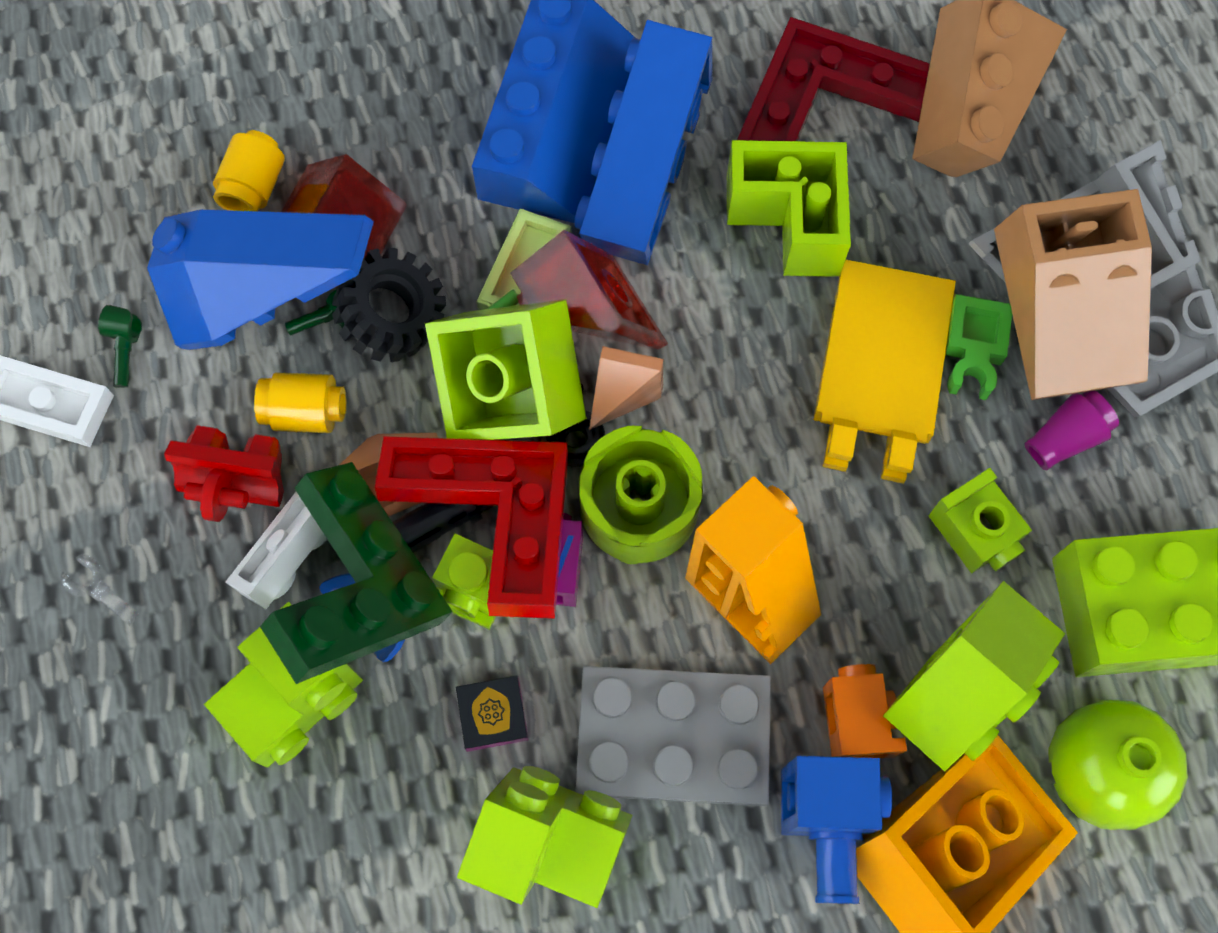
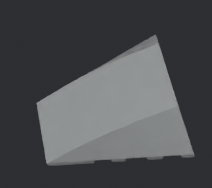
[968,140,1218,418]

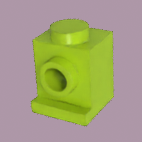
[928,468,1032,574]
[432,533,496,630]

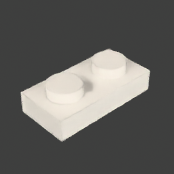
[0,355,114,447]
[225,492,327,609]

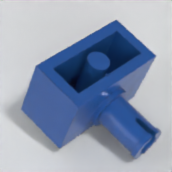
[781,756,892,904]

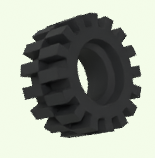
[332,248,446,362]

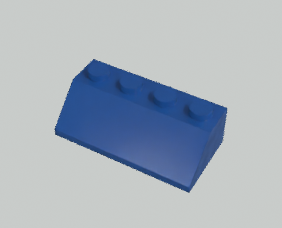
[472,0,636,223]

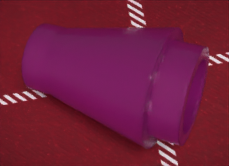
[1024,390,1119,471]

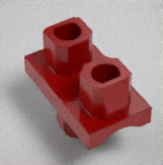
[164,425,284,522]

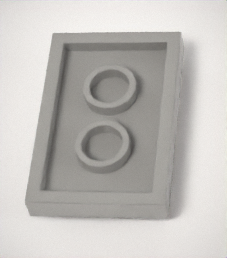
[575,666,771,806]

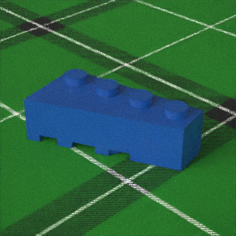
[574,20,713,265]

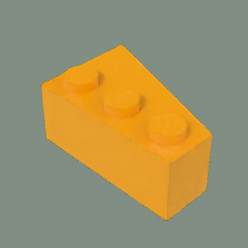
[685,476,821,665]

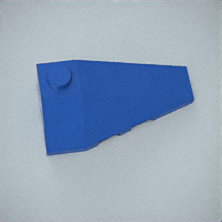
[147,209,374,350]

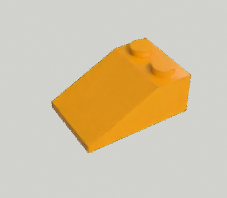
[856,735,1078,933]

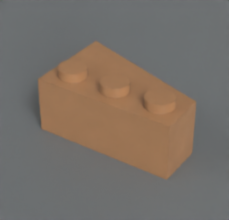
[912,0,1067,177]

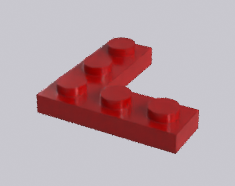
[374,436,568,619]

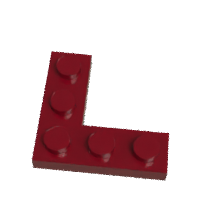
[737,17,930,141]

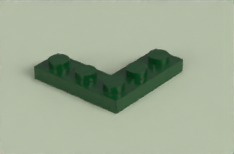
[260,462,453,684]

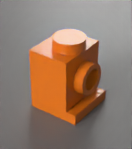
[823,664,907,759]

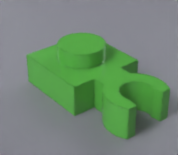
[945,294,1012,400]

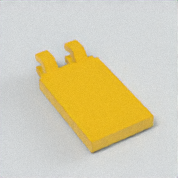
[813,260,956,484]

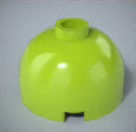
[1048,700,1188,830]

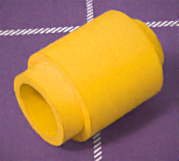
[213,130,285,211]
[254,372,346,433]

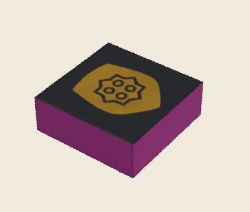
[456,675,529,752]

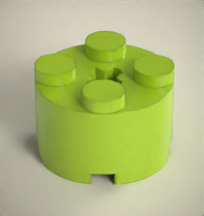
[579,426,703,564]

